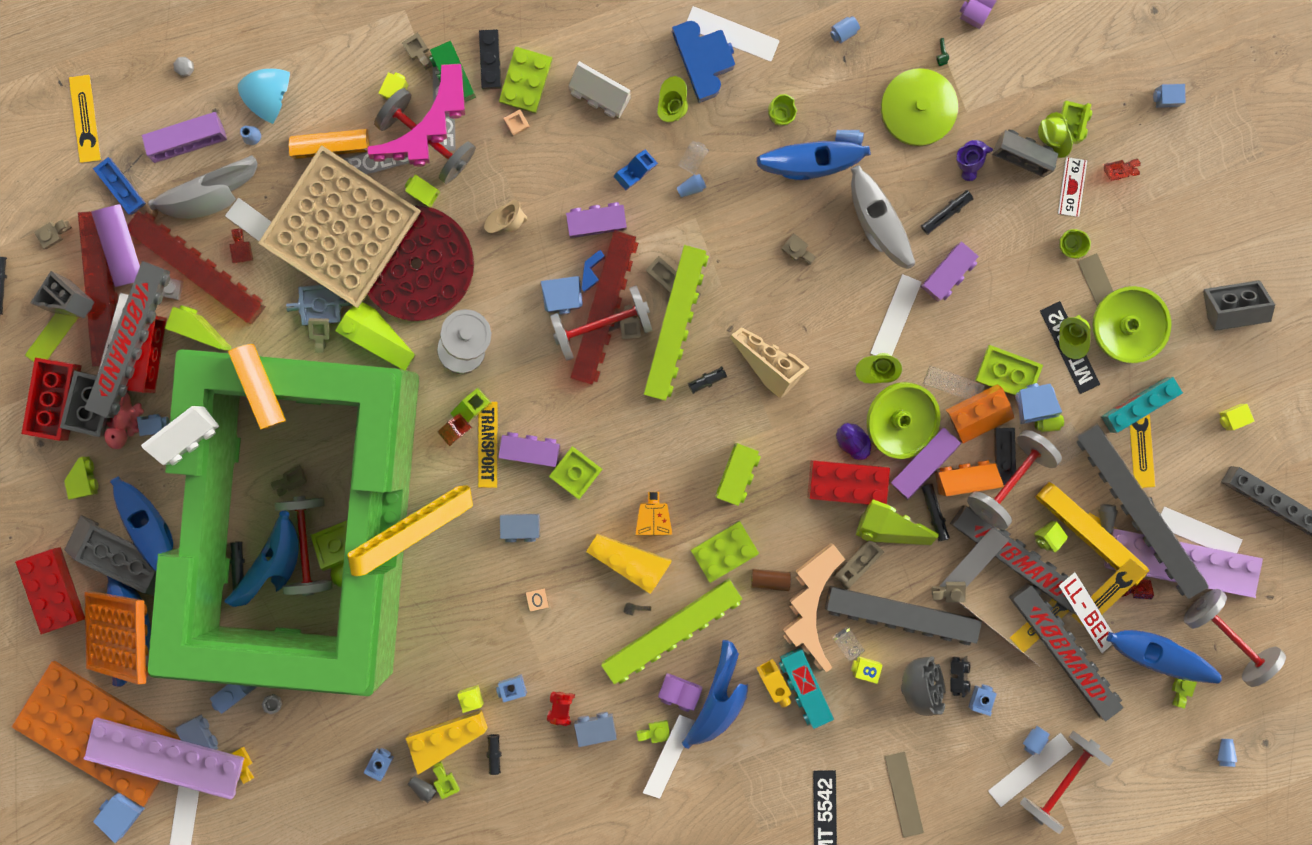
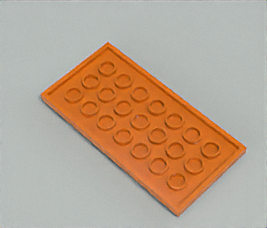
[84,591,149,684]
[12,660,181,807]

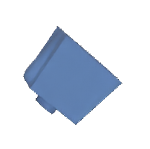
[541,276,583,315]
[1015,383,1062,424]
[210,684,257,714]
[93,792,145,843]

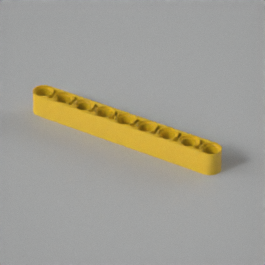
[347,485,473,576]

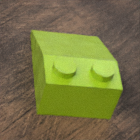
[165,305,232,351]

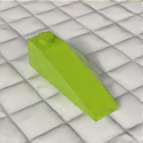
[335,301,415,370]
[856,500,938,545]

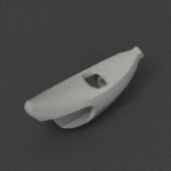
[148,155,258,219]
[850,165,915,269]

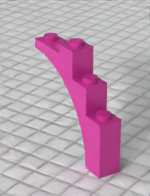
[368,64,465,167]

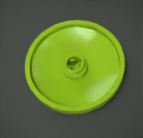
[881,68,958,146]
[1093,286,1172,363]
[866,382,941,459]

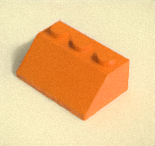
[946,384,1015,444]
[935,460,1004,496]

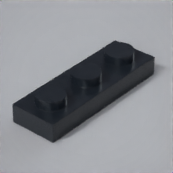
[479,29,501,89]
[994,428,1016,485]

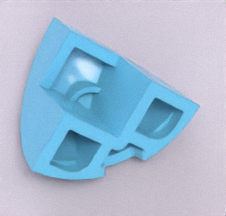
[238,69,290,124]

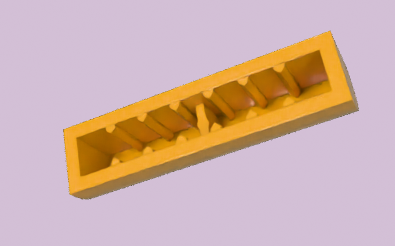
[289,129,370,159]
[228,344,286,429]

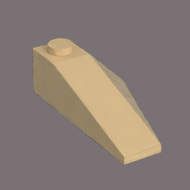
[730,328,809,399]

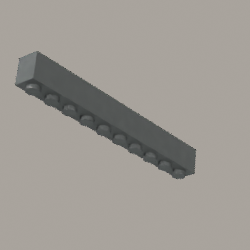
[1077,423,1209,599]

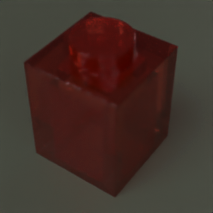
[438,413,472,447]

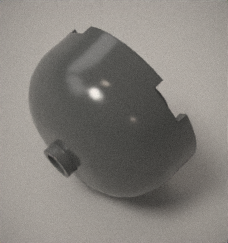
[901,656,946,716]

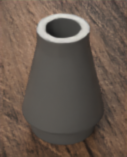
[1098,504,1118,533]
[408,776,437,803]

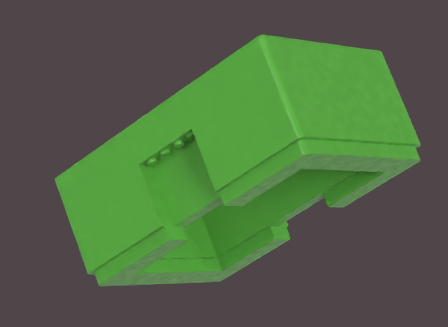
[148,349,419,696]

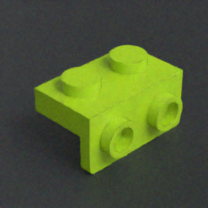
[1061,101,1092,144]

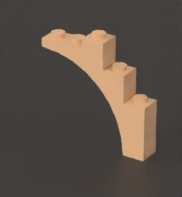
[783,543,845,672]

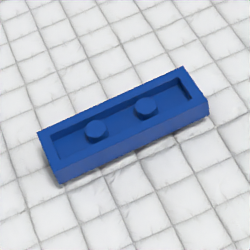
[93,157,146,215]

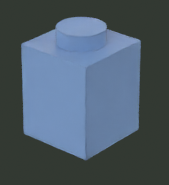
[1153,84,1186,108]

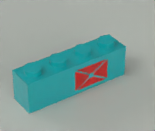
[1101,377,1183,433]
[779,647,834,729]

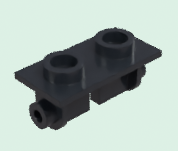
[950,656,971,698]

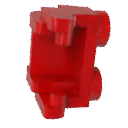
[547,691,575,726]

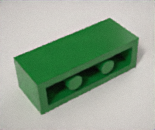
[429,40,476,103]

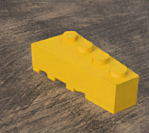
[586,534,672,594]
[406,710,488,775]

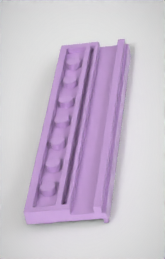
[1104,529,1263,598]
[84,718,244,799]

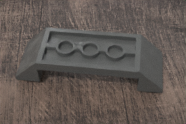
[64,515,156,596]

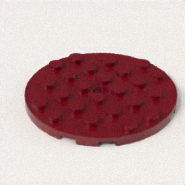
[368,205,474,321]

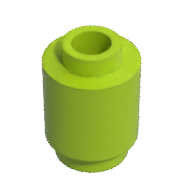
[1034,415,1064,432]

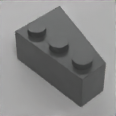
[31,271,94,318]

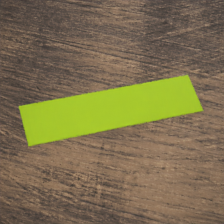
[25,313,79,362]

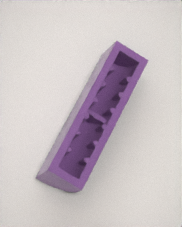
[142,112,227,163]
[91,204,140,287]
[891,428,961,500]

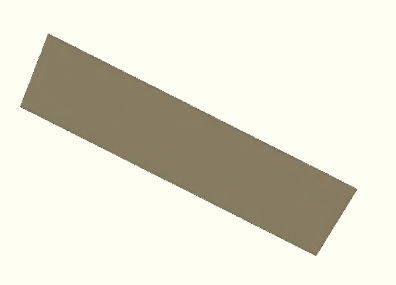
[1078,253,1113,306]
[885,752,924,838]

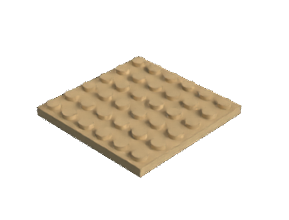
[258,145,421,308]

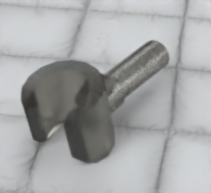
[624,603,651,616]

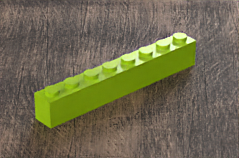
[644,245,709,401]
[601,578,743,684]

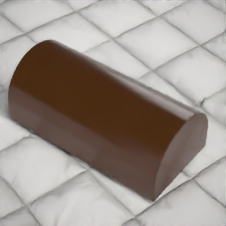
[751,569,791,591]

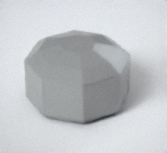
[173,57,194,77]
[262,694,283,714]

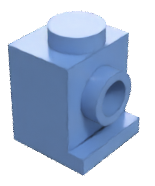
[137,414,170,436]
[496,674,527,703]
[968,684,997,716]
[364,748,394,782]

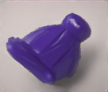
[956,140,993,181]
[836,423,871,460]

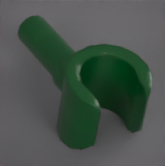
[936,38,949,66]

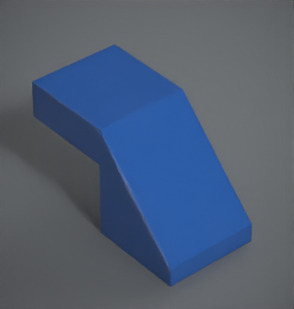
[613,149,658,190]
[581,250,605,293]

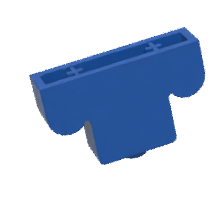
[672,21,735,103]

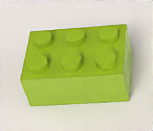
[715,443,761,506]

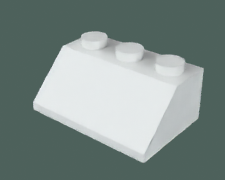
[569,61,631,118]
[141,406,219,466]

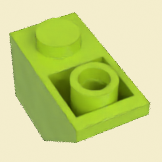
[405,175,440,207]
[450,388,492,428]
[64,456,99,500]
[1034,521,1068,552]

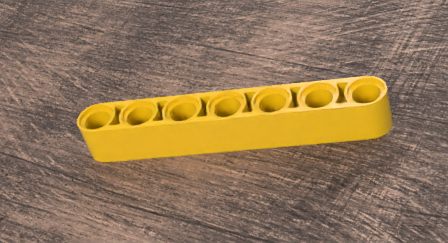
[1035,482,1149,586]

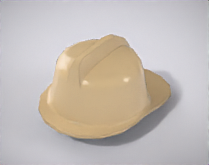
[484,200,527,233]

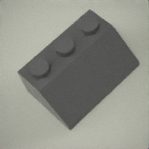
[992,130,1058,178]
[1203,280,1275,331]
[60,371,108,437]

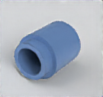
[830,16,860,43]
[1023,726,1050,756]

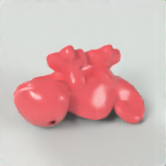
[104,392,144,449]

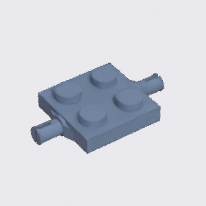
[286,285,353,326]

